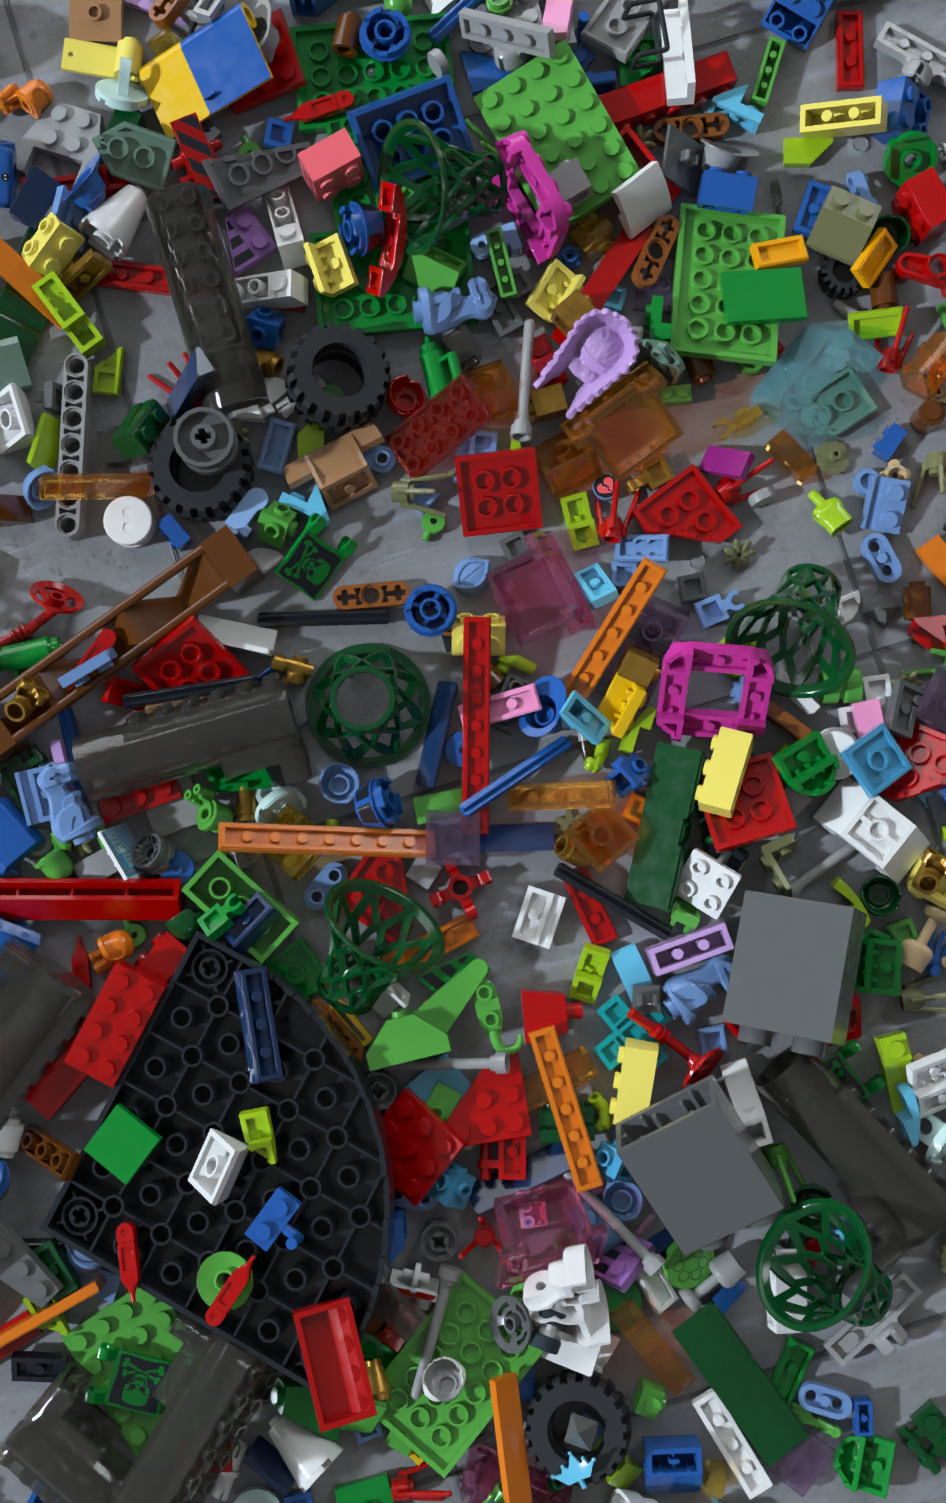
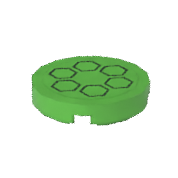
[662,1241,715,1290]

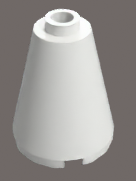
[78,185,148,261]
[268,1412,344,1493]

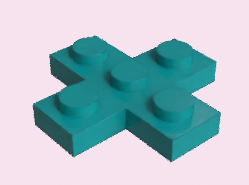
[592,993,673,1071]

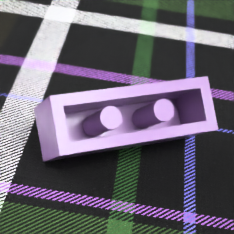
[644,921,734,976]

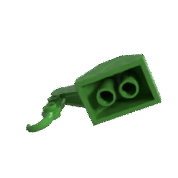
[366,958,523,1071]

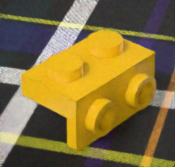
[597,672,647,739]

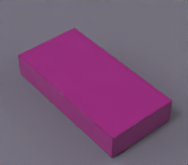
[699,445,755,481]

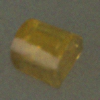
[146,28,179,57]
[701,1459,726,1499]

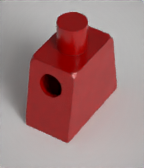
[520,988,583,1044]

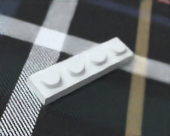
[691,1388,773,1500]

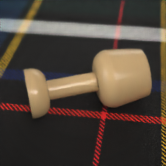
[902,904,946,974]

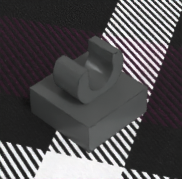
[35,381,63,415]
[631,984,661,1013]

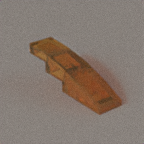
[609,1297,696,1396]

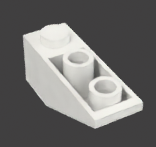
[264,186,307,270]
[223,269,309,309]
[719,1058,773,1147]

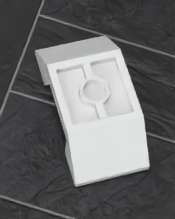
[812,777,930,885]

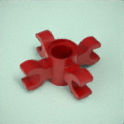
[429,856,493,922]

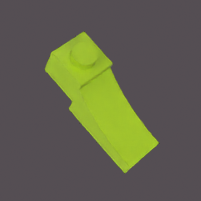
[31,270,108,359]
[873,1030,912,1115]

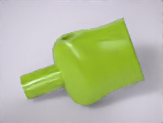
[808,489,854,537]

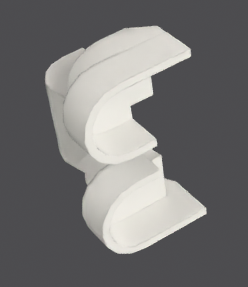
[523,1243,612,1348]

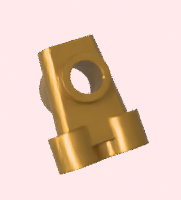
[270,653,314,685]
[5,676,50,722]
[911,847,946,894]

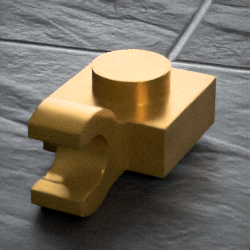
[625,454,675,495]

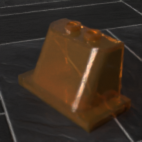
[560,360,684,481]

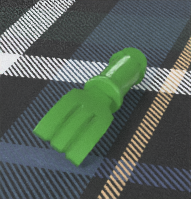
[790,1400,843,1438]

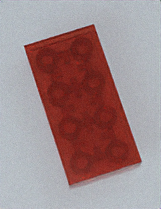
[384,373,495,478]

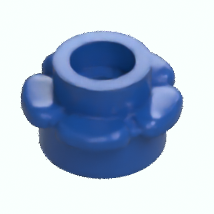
[556,244,582,270]

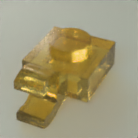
[713,405,763,441]

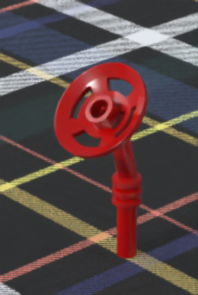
[0,580,84,650]
[627,1008,724,1089]

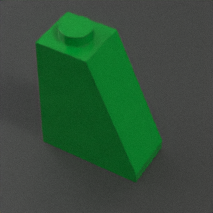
[271,1376,340,1441]

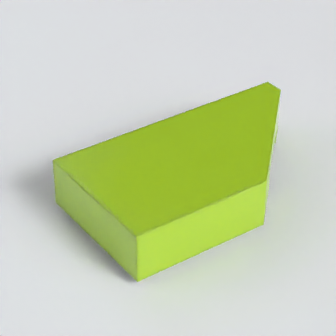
[783,138,833,168]
[92,347,125,398]

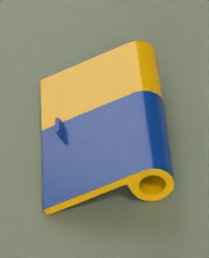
[138,2,274,139]

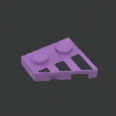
[224,206,278,277]
[592,1235,657,1293]

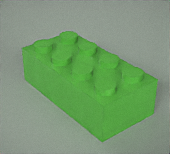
[181,850,302,964]

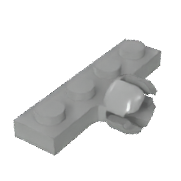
[458,7,556,72]
[872,20,946,92]
[823,1270,923,1367]

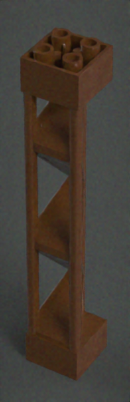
[0,525,265,764]

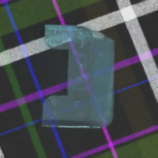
[751,321,884,449]

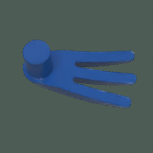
[925,930,946,977]

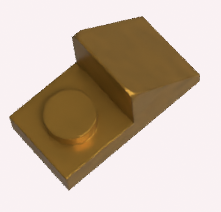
[59,248,113,301]

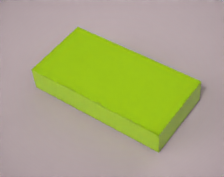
[847,306,904,342]

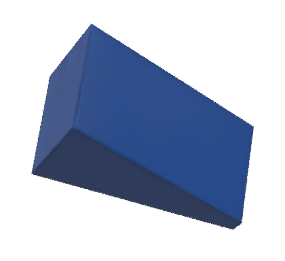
[710,1279,747,1314]

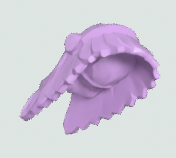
[533,308,640,420]

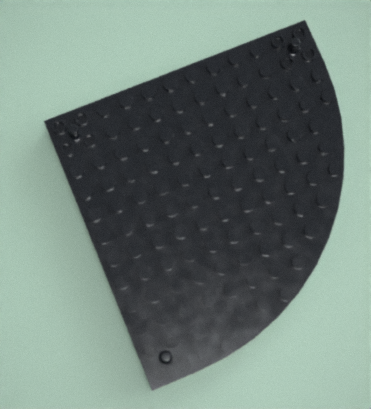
[40,930,395,1389]

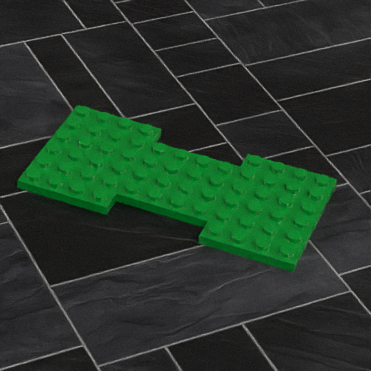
[290,12,478,336]

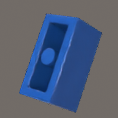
[872,422,908,462]
[157,513,193,551]
[851,1395,874,1436]

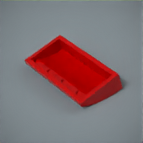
[292,1297,377,1433]

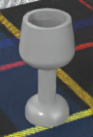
[678,1250,747,1313]

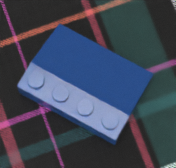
[346,74,474,194]

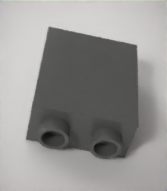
[722,890,867,1058]
[616,1075,784,1256]

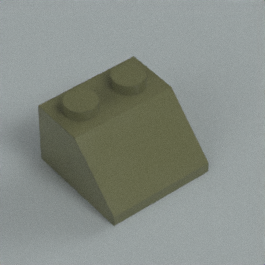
[805,185,882,266]

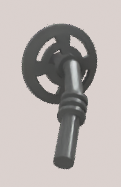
[490,1293,577,1354]

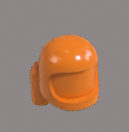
[0,79,53,119]
[88,930,135,975]

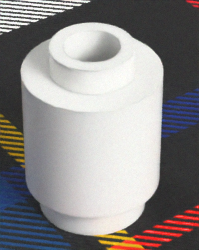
[0,1115,25,1158]

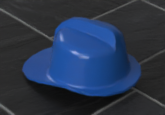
[62,153,106,212]
[519,675,567,738]

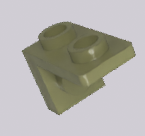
[759,833,796,897]

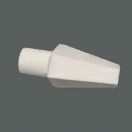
[232,403,275,423]

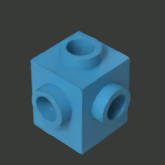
[595,1139,633,1183]
[429,1163,476,1209]

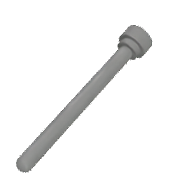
[510,319,535,442]
[782,843,856,898]
[383,1052,510,1074]
[563,1170,666,1277]
[411,1263,462,1399]

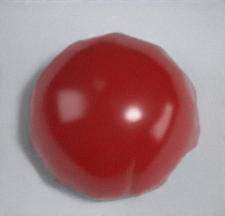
[386,374,426,419]

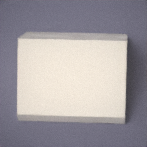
[0,383,37,455]
[188,1128,249,1205]

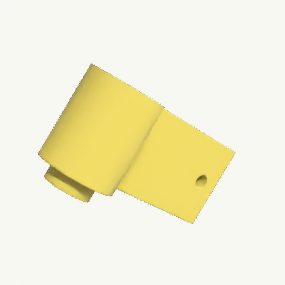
[61,37,144,83]

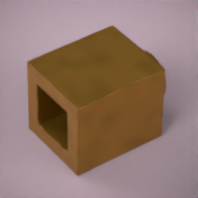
[550,289,595,337]
[528,382,568,423]
[617,645,661,689]

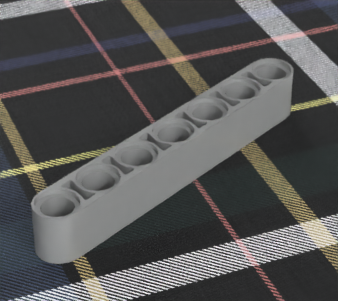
[55,353,94,541]

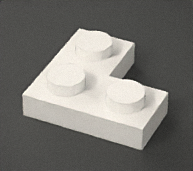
[838,673,892,733]

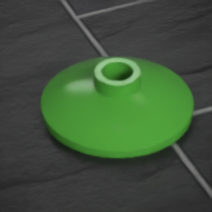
[197,1251,254,1310]

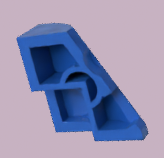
[460,51,514,97]

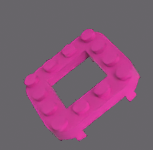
[492,130,573,265]
[657,641,774,742]

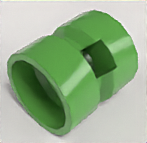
[817,668,863,704]

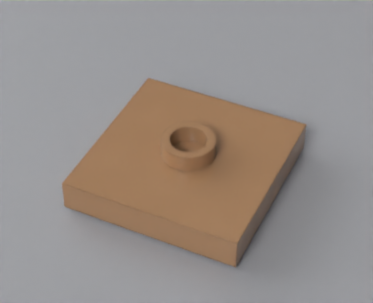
[69,0,124,44]

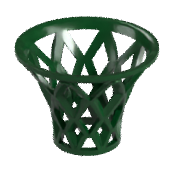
[378,118,508,255]
[725,563,856,698]
[306,643,431,768]
[317,878,445,1015]
[756,1198,893,1332]

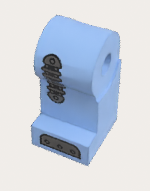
[470,221,522,263]
[225,488,270,542]

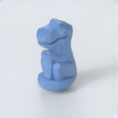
[412,276,497,335]
[37,762,104,846]
[661,953,733,1025]

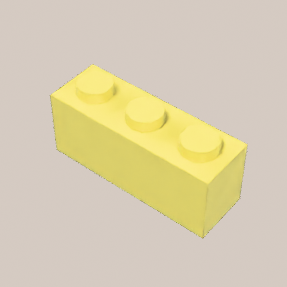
[800,95,888,138]
[695,726,754,818]
[609,1037,659,1125]

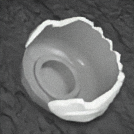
[421,1356,466,1402]

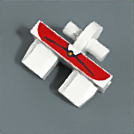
[388,1263,439,1310]

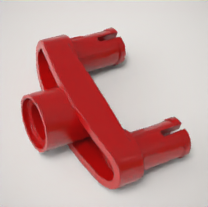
[892,252,946,298]

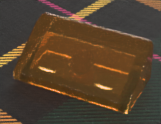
[764,429,819,485]

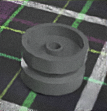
[173,407,239,475]

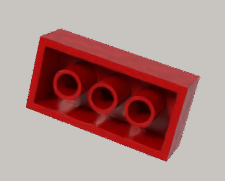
[64,960,169,1088]

